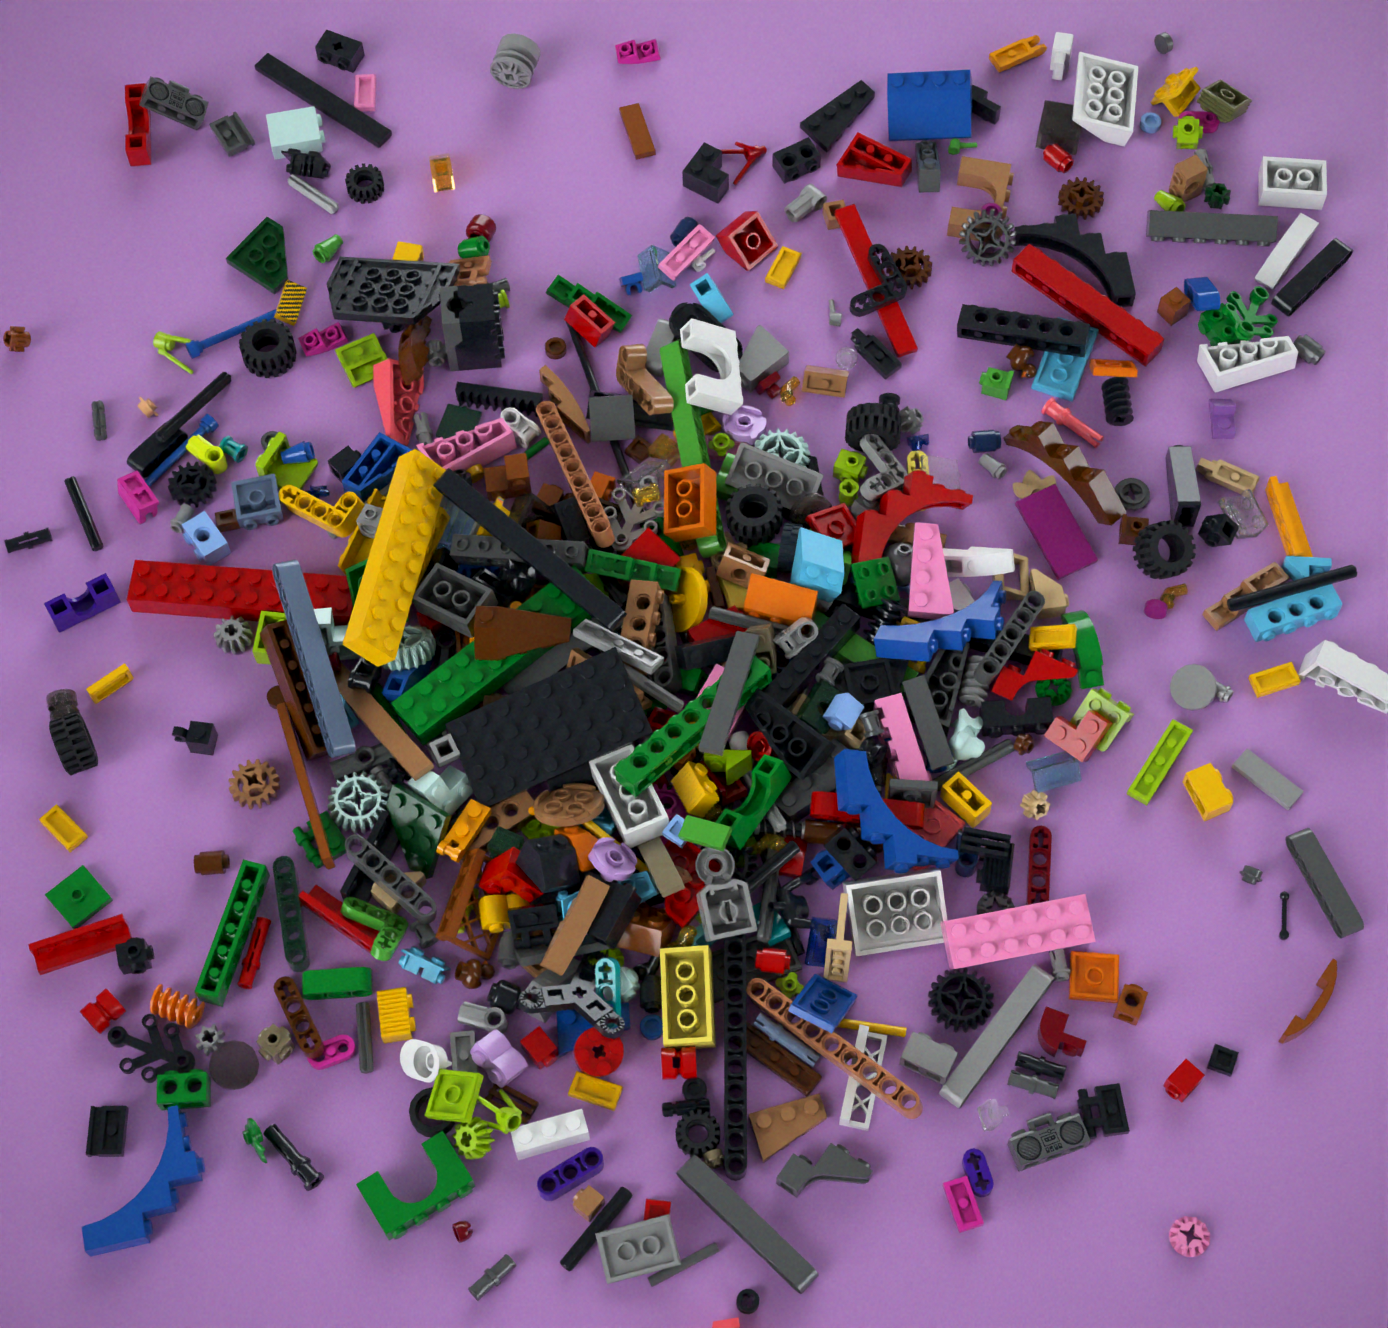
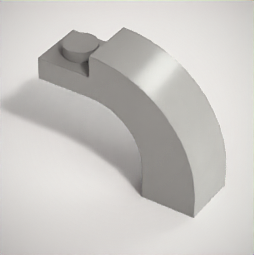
[425,730,460,768]

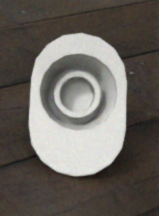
[400,1039,452,1083]

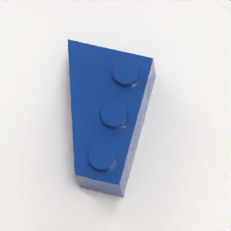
[342,432,412,502]

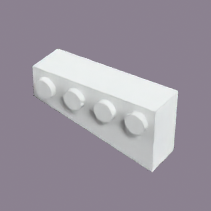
[1298,640,1388,714]

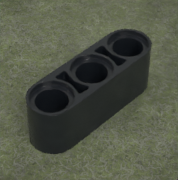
[127,421,188,478]

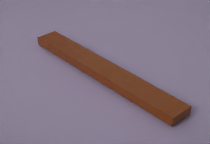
[276,702,336,870]

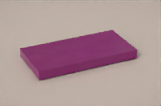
[1015,484,1098,580]

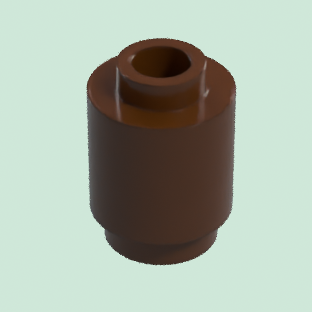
[194,850,230,876]

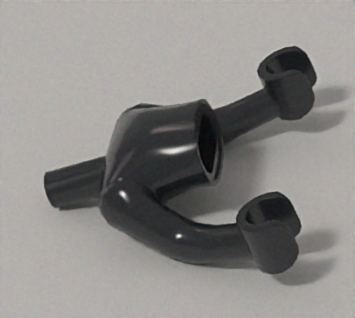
[768,867,836,942]

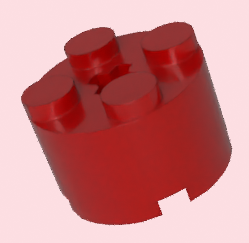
[573,1027,624,1077]

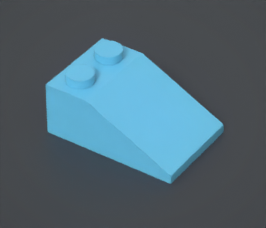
[790,527,844,603]

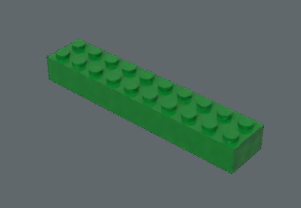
[391,565,592,746]

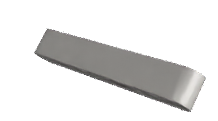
[939,964,1055,1109]

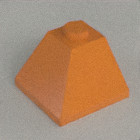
[554,825,617,872]

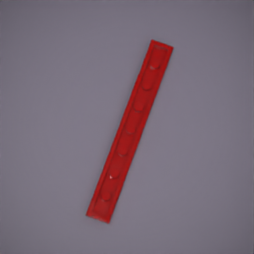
[834,204,918,358]

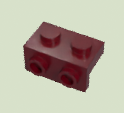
[699,761,747,807]

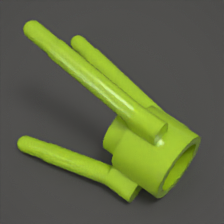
[153,331,194,374]
[477,1089,522,1134]

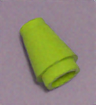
[1154,190,1186,212]

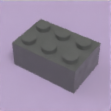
[412,563,498,638]

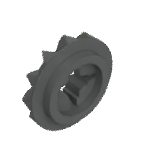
[1115,478,1150,511]
[977,890,1015,915]

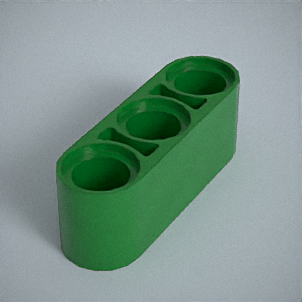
[302,967,372,1000]

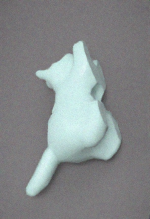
[944,708,985,773]

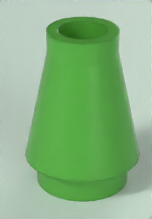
[312,234,343,263]

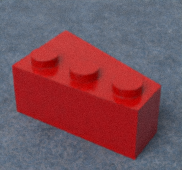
[836,132,912,187]

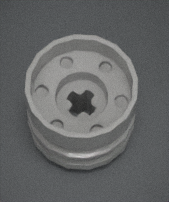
[490,33,541,89]

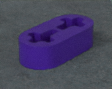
[962,1148,994,1197]

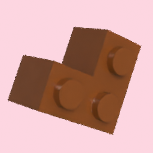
[483,453,532,502]

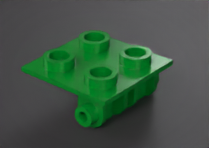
[850,556,900,610]

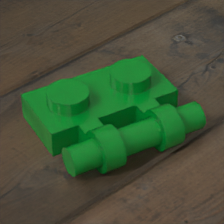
[292,810,352,869]

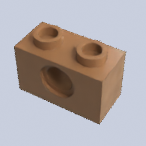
[1169,155,1208,203]
[715,543,771,589]

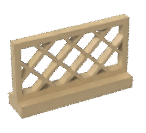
[823,893,852,983]

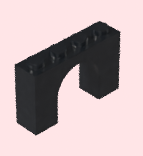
[530,869,642,950]

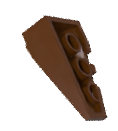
[474,606,572,661]

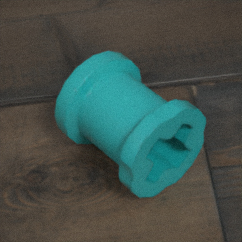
[219,435,248,463]

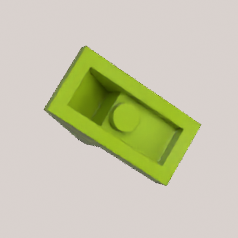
[704,750,753,785]

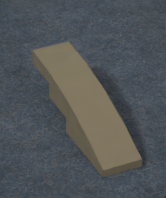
[637,837,685,898]

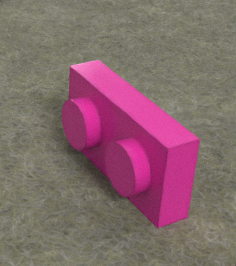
[942,1176,984,1233]

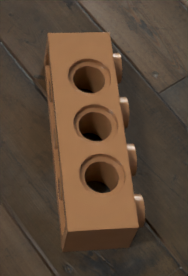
[621,580,664,676]
[451,791,537,865]

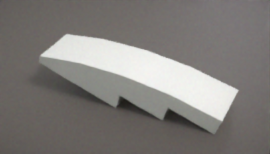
[1255,213,1319,290]

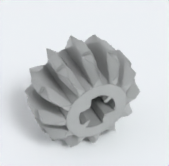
[213,615,253,655]

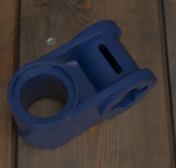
[955,829,982,877]

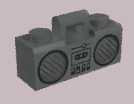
[139,76,209,130]
[1007,1112,1091,1172]

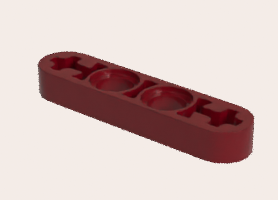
[1026,825,1052,905]

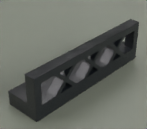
[586,390,674,431]
[340,810,400,903]

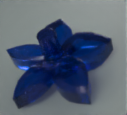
[305,485,330,499]

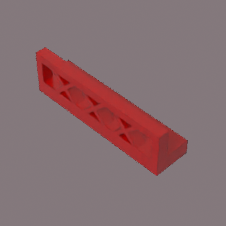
[298,885,389,954]
[28,914,132,975]

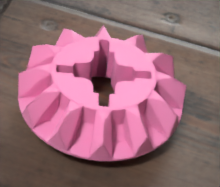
[1169,1216,1210,1257]

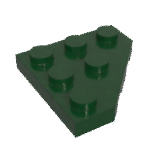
[226,217,289,294]
[386,783,451,879]

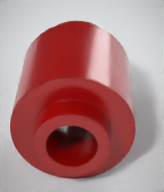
[1043,143,1074,173]
[755,948,791,974]

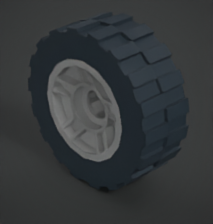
[777,522,803,573]

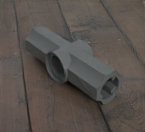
[329,743,394,782]

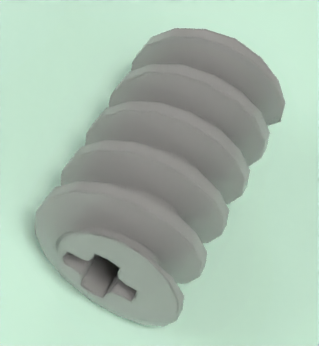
[958,655,990,707]

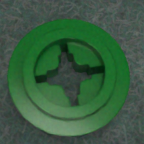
[1035,678,1072,706]

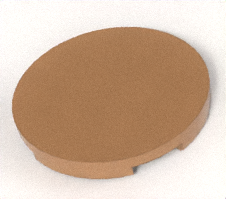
[533,783,605,827]

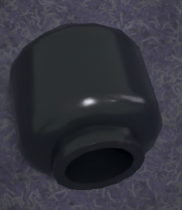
[487,980,521,1015]

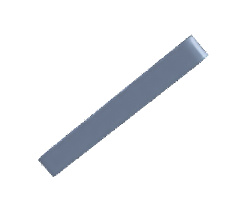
[272,559,355,758]

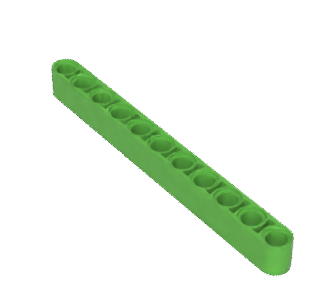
[660,339,727,558]

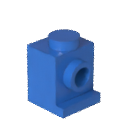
[810,850,850,890]

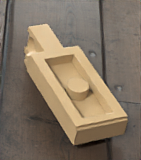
[1195,457,1260,498]

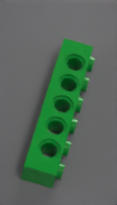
[194,859,270,1007]

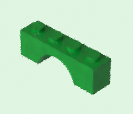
[715,754,792,850]

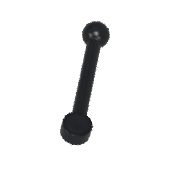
[1279,891,1289,940]

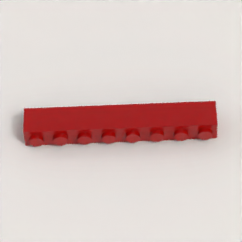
[1011,243,1164,367]

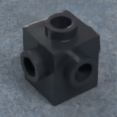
[1198,514,1239,547]
[115,937,155,975]

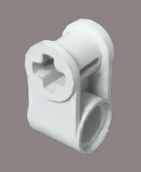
[500,407,542,448]

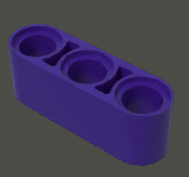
[537,1147,604,1201]

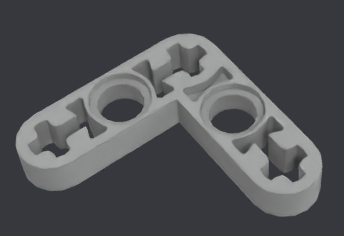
[860,434,908,501]

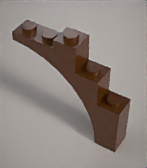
[1003,421,1127,526]

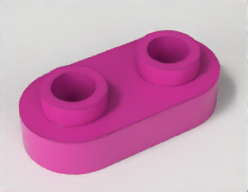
[1177,111,1220,134]
[307,1035,356,1070]

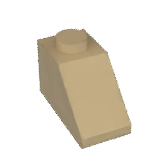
[1029,569,1069,619]
[371,871,427,914]

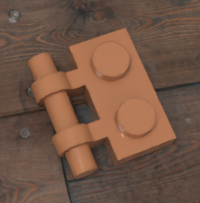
[449,255,492,286]

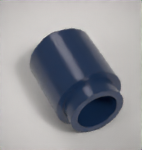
[670,217,698,247]
[968,430,1001,453]

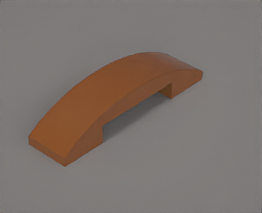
[1278,959,1337,1044]

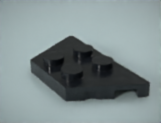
[822,658,909,707]

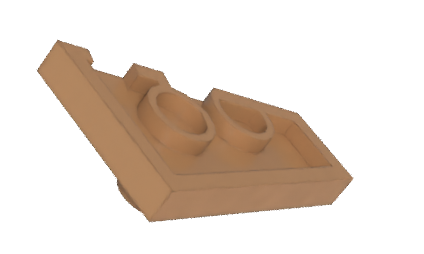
[749,1093,827,1163]

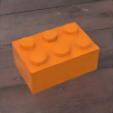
[664,463,716,542]

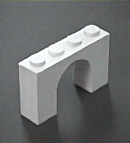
[680,318,743,415]

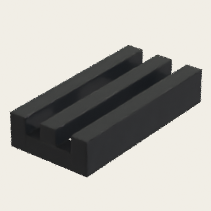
[960,827,1011,860]

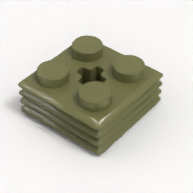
[1196,79,1252,123]

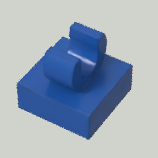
[619,272,643,296]

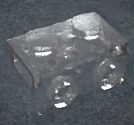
[1218,489,1268,539]

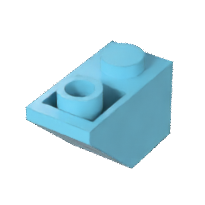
[689,273,734,323]

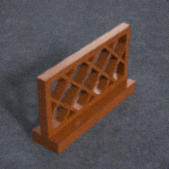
[435,848,513,961]

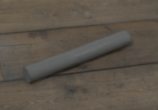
[647,1242,719,1287]

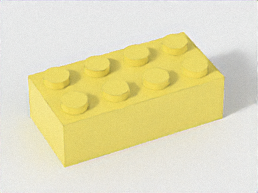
[660,945,716,1050]

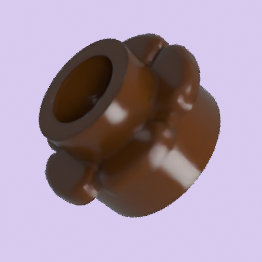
[1014,733,1034,755]

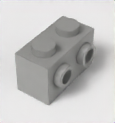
[899,1032,958,1085]

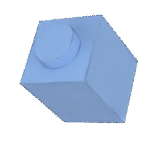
[823,693,864,731]

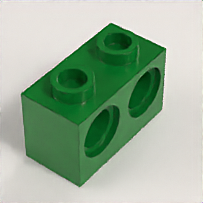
[156,1069,211,1111]

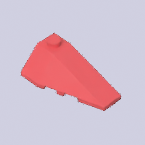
[373,358,424,446]

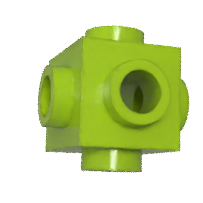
[1173,116,1203,149]
[833,449,868,483]

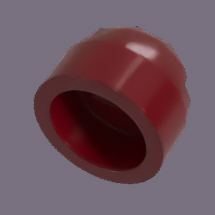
[452,1221,473,1243]

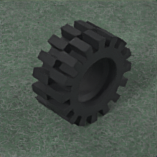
[345,163,384,204]
[675,1109,720,1158]

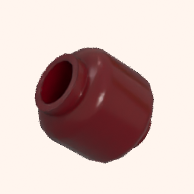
[466,214,496,242]

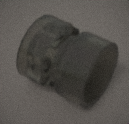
[46,689,80,721]

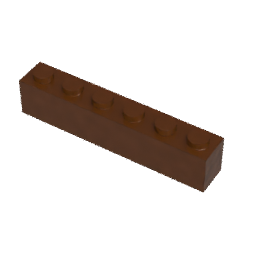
[259,620,328,761]

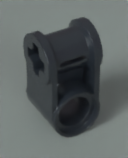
[348,657,382,694]

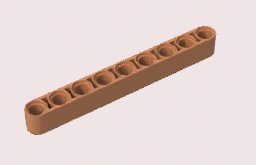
[536,401,615,548]
[746,978,923,1119]

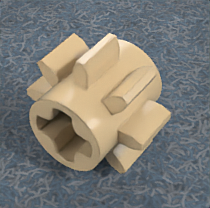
[1020,789,1051,820]

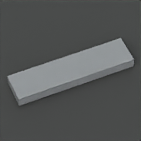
[572,619,664,675]

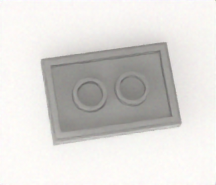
[595,1214,682,1284]

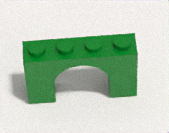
[356,1131,475,1240]

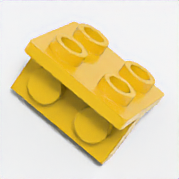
[1150,67,1201,117]

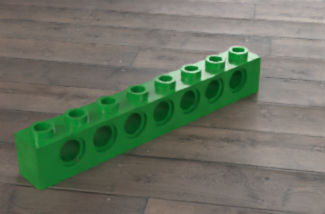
[614,656,772,797]

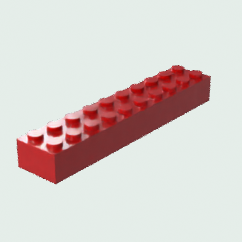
[127,560,353,626]

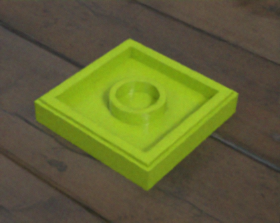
[424,1069,484,1123]

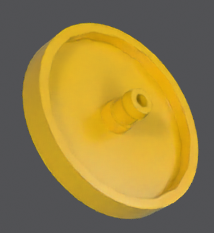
[661,566,708,633]

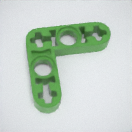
[340,897,409,961]

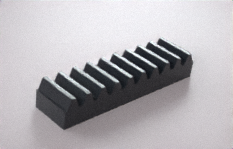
[455,381,543,417]

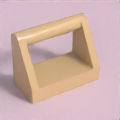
[992,553,1029,601]

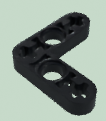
[849,244,907,317]

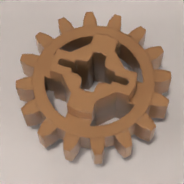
[228,759,280,810]

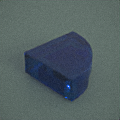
[907,434,929,451]

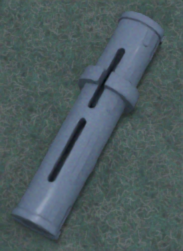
[752,1012,821,1068]

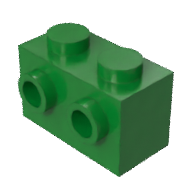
[1198,303,1242,346]

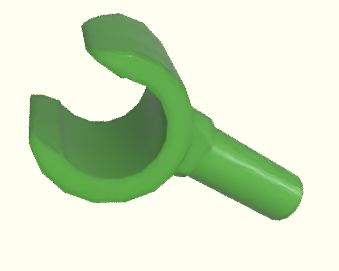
[948,138,977,155]

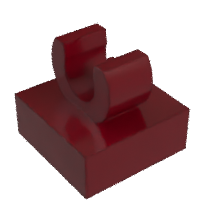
[754,371,782,399]

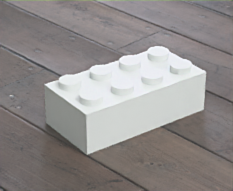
[589,744,669,848]

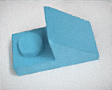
[1282,556,1332,581]

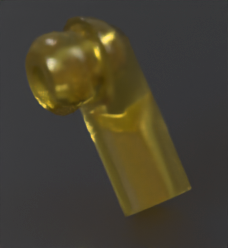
[780,376,800,406]
[1160,583,1188,609]
[667,925,697,948]

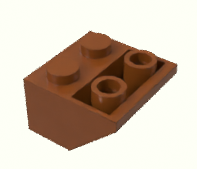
[616,902,677,957]

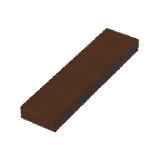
[731,1021,822,1097]

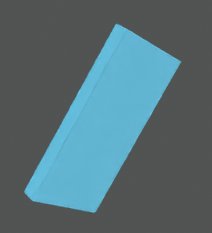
[1031,317,1099,402]

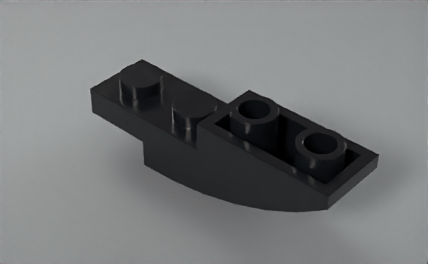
[972,85,1001,125]

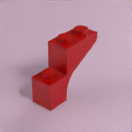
[991,648,1078,701]

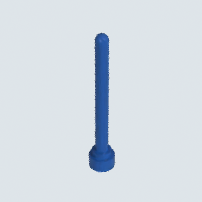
[185,309,276,359]
[144,414,219,488]

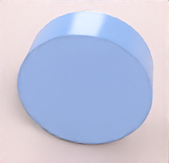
[1140,112,1161,134]

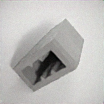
[739,325,789,393]

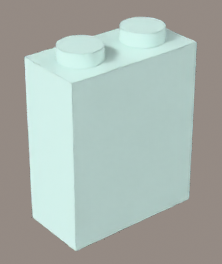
[266,106,326,160]

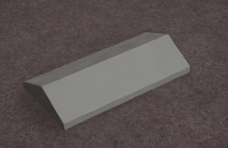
[725,442,823,516]

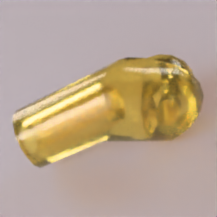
[752,833,787,854]

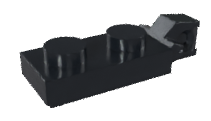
[850,328,902,380]

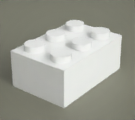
[1258,156,1327,210]

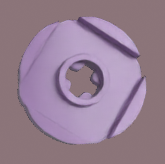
[722,405,766,445]
[588,837,637,882]

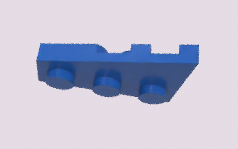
[556,1003,631,1057]

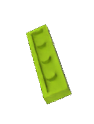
[1127,719,1193,806]

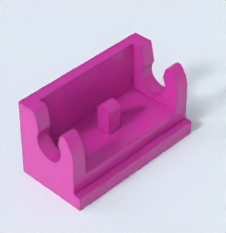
[117,471,159,524]

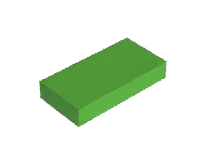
[678,815,732,851]

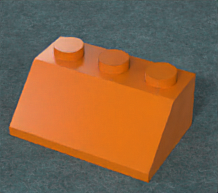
[743,573,818,634]

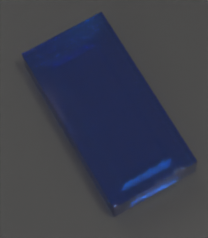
[804,916,837,967]

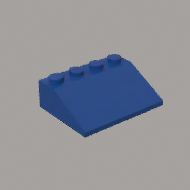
[887,70,972,141]

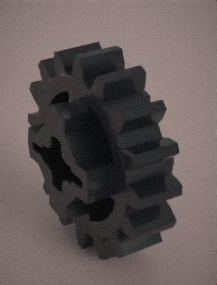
[168,462,217,508]

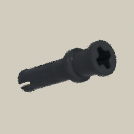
[263,1124,324,1191]

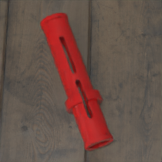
[237,917,271,989]

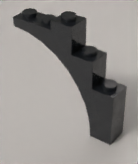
[1013,214,1136,307]

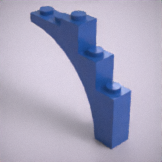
[874,580,1006,662]
[834,749,959,874]
[82,1105,205,1257]

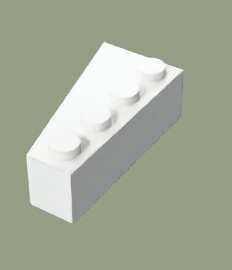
[1197,336,1298,393]

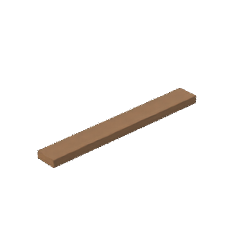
[333,662,435,781]

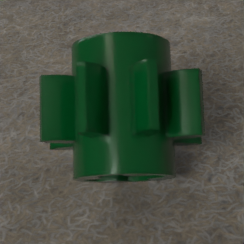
[1204,183,1231,209]

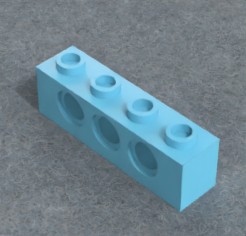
[1244,584,1343,642]

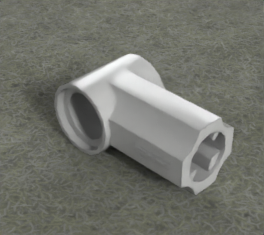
[784,184,827,222]
[458,1001,508,1034]

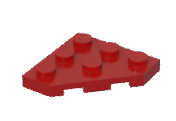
[664,840,720,930]

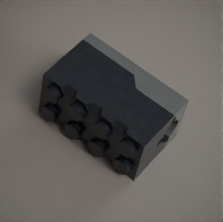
[440,283,505,371]

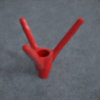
[719,142,767,185]

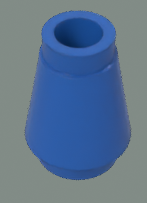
[281,441,315,464]

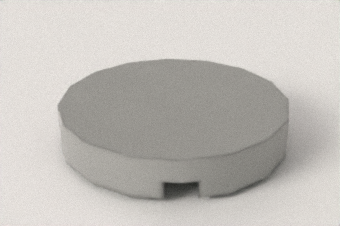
[1170,664,1217,711]

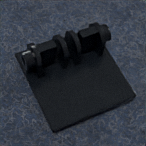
[281,148,331,179]

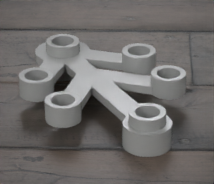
[604,476,664,552]

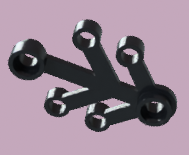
[107,1014,195,1083]

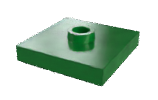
[45,865,113,929]

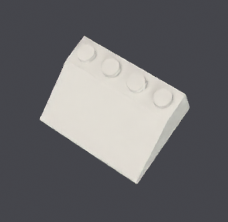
[1072,52,1138,147]
[843,867,948,956]

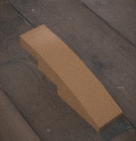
[539,365,591,444]
[1202,562,1290,631]
[540,875,610,976]

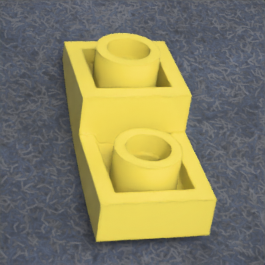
[717,576,747,611]

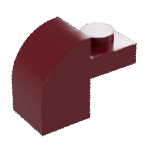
[1037,1006,1087,1057]

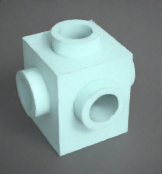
[603,967,640,1002]

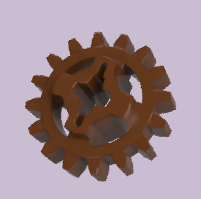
[1058,177,1104,220]
[886,246,932,290]

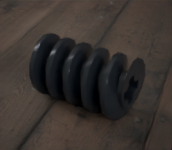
[1101,377,1134,426]
[863,598,908,646]

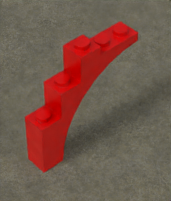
[851,470,973,564]

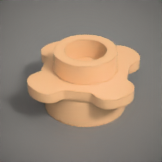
[137,396,158,418]

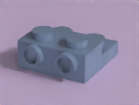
[231,473,284,530]

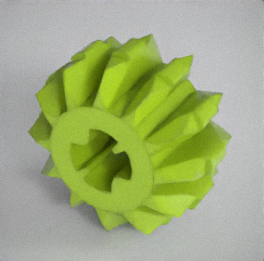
[452,1116,495,1160]

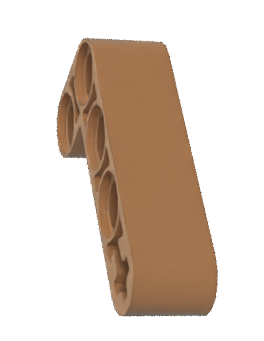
[616,344,674,415]

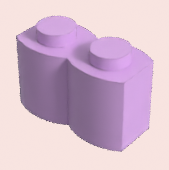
[470,1029,528,1088]

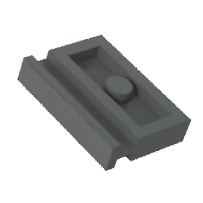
[209,111,255,157]

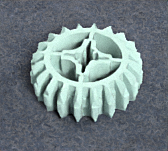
[755,428,810,468]
[382,625,436,671]
[327,771,389,834]

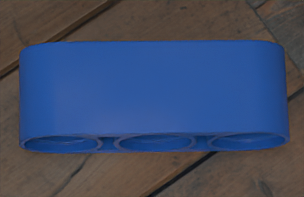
[1184,277,1220,311]

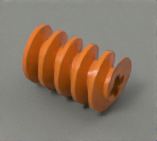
[150,984,205,1029]

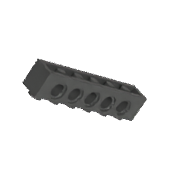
[450,534,589,573]

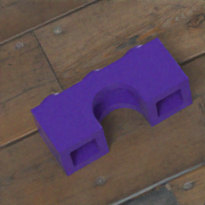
[44,573,121,633]

